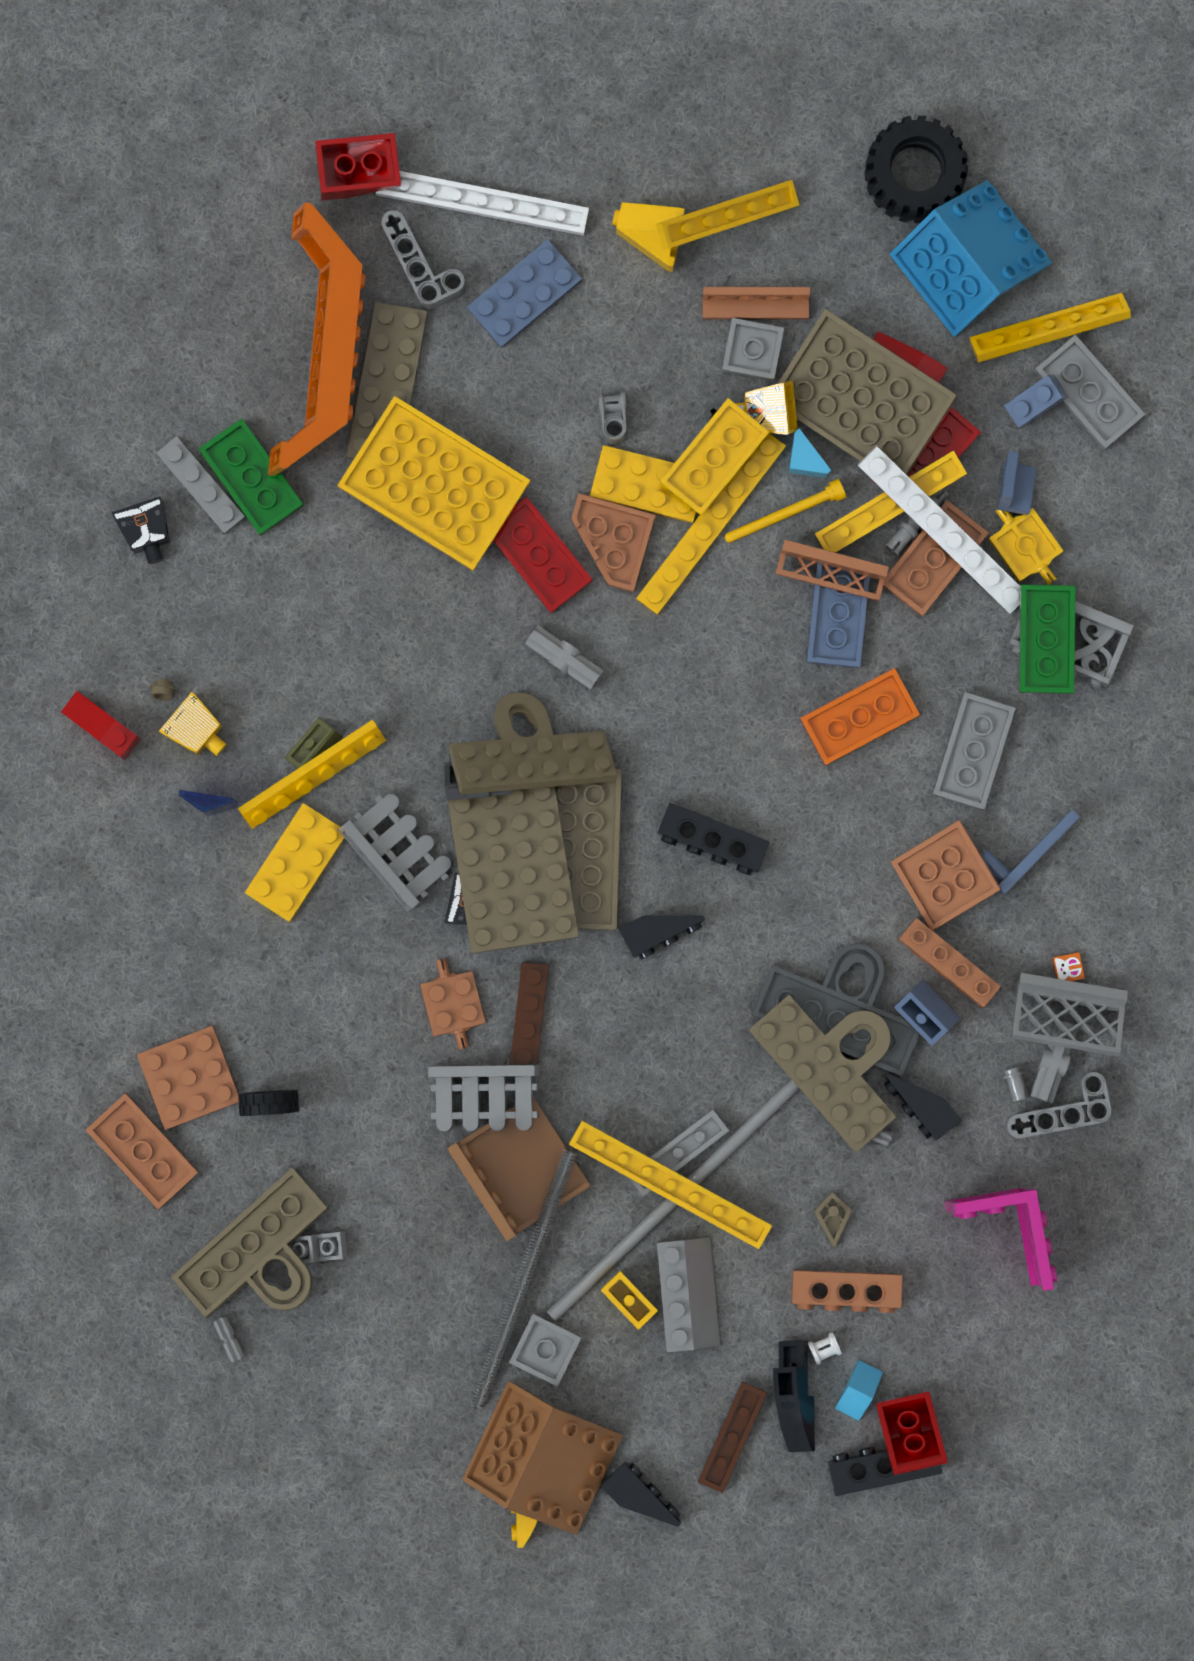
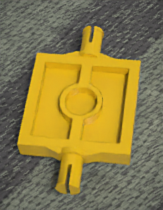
[988,508,1064,585]

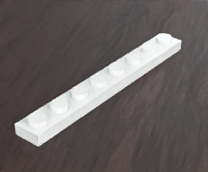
[376,171,589,236]
[858,446,1020,614]

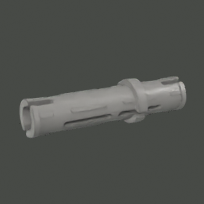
[885,489,949,556]

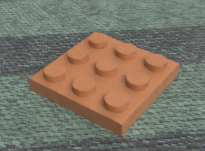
[891,820,1002,931]
[137,1025,239,1130]

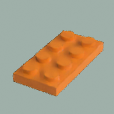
[800,668,920,766]

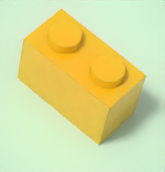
[601,1270,658,1330]

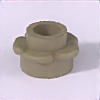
[149,679,176,701]

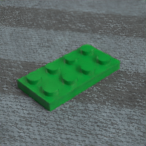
[198,418,304,536]
[1019,585,1076,694]

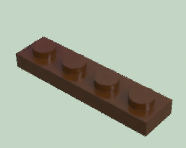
[510,962,549,1065]
[698,1381,767,1493]

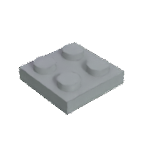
[722,318,784,381]
[509,1313,582,1387]

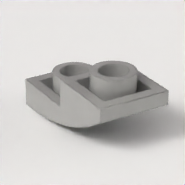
[289,1231,348,1263]

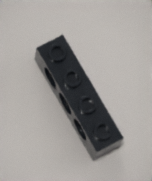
[657,802,770,876]
[827,1447,943,1496]

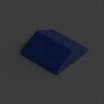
[178,790,238,817]

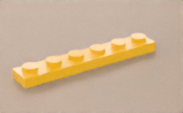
[656,180,799,250]
[969,293,1131,363]
[815,451,967,553]
[238,719,387,829]

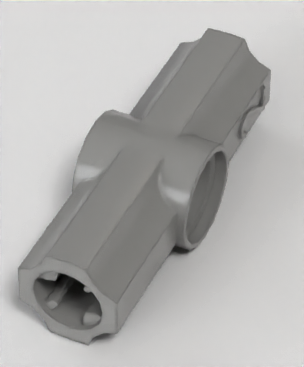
[525,625,604,690]
[1030,1020,1078,1104]

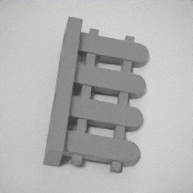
[338,794,451,911]
[428,1065,540,1131]

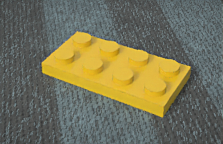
[660,398,769,515]
[590,445,696,523]
[244,803,345,922]

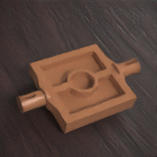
[420,958,486,1050]

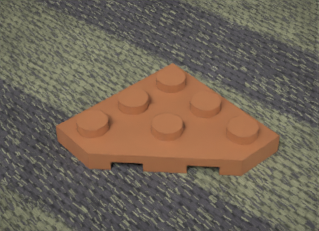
[571,493,655,593]

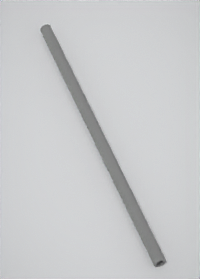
[547,1079,799,1321]

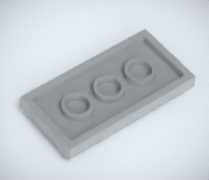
[1034,335,1146,450]
[932,692,1016,811]

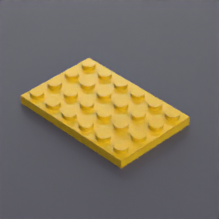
[337,396,531,572]

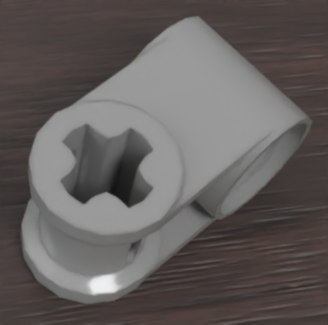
[598,392,627,445]

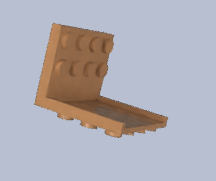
[447,1097,591,1242]
[462,1381,623,1535]

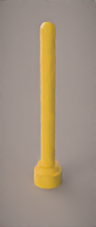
[725,479,847,543]

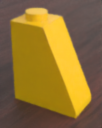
[612,202,685,272]

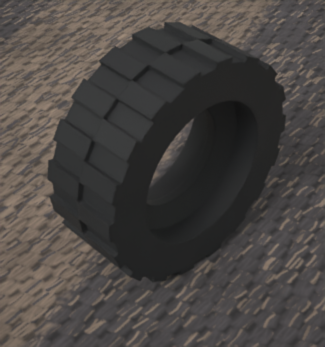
[238,1090,299,1116]

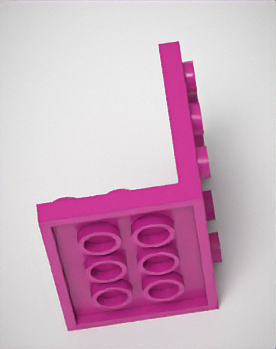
[944,1188,1057,1291]

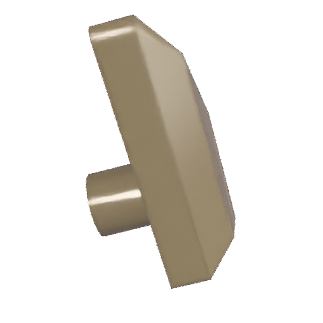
[813,1192,852,1247]

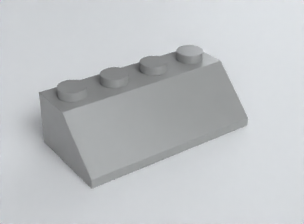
[656,1237,720,1352]

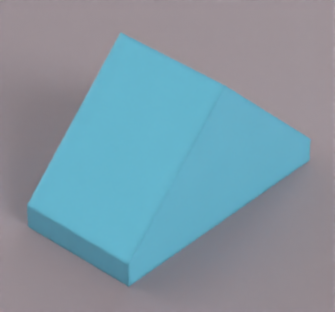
[789,428,831,478]
[835,1360,883,1421]

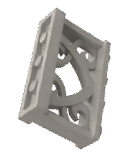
[1007,584,1134,689]

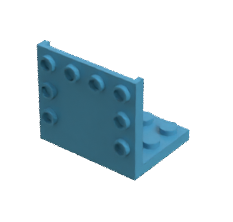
[889,180,1052,337]

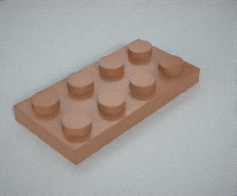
[883,500,989,617]
[85,1093,199,1210]

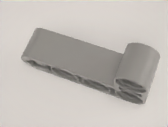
[381,210,466,309]
[1005,1072,1111,1138]

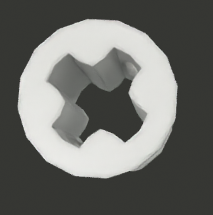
[808,1332,842,1365]

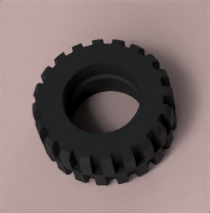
[865,115,968,223]

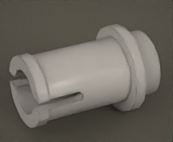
[1003,1066,1029,1102]

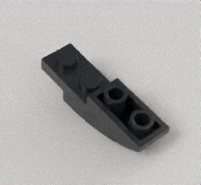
[773,1340,815,1453]

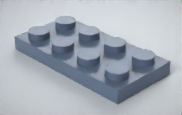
[467,239,582,348]
[806,561,871,668]

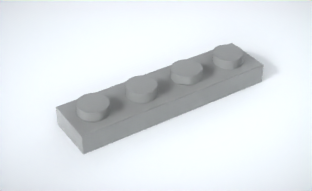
[156,436,246,535]
[629,1109,729,1196]

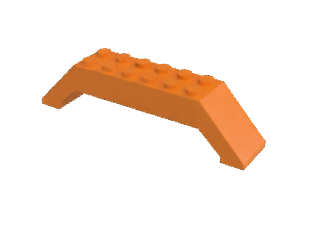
[268,202,365,476]

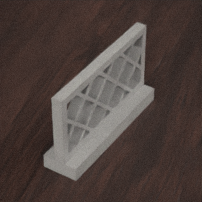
[1012,973,1128,1056]

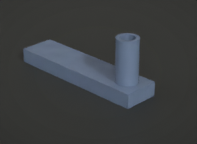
[982,810,1080,895]

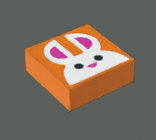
[1052,952,1085,981]

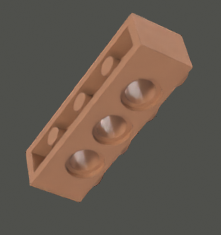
[897,918,1001,1008]
[791,1270,902,1313]

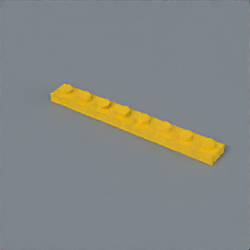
[636,433,786,615]
[569,1120,772,1249]

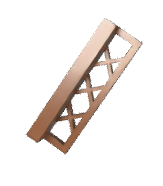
[703,287,810,320]
[775,540,889,601]

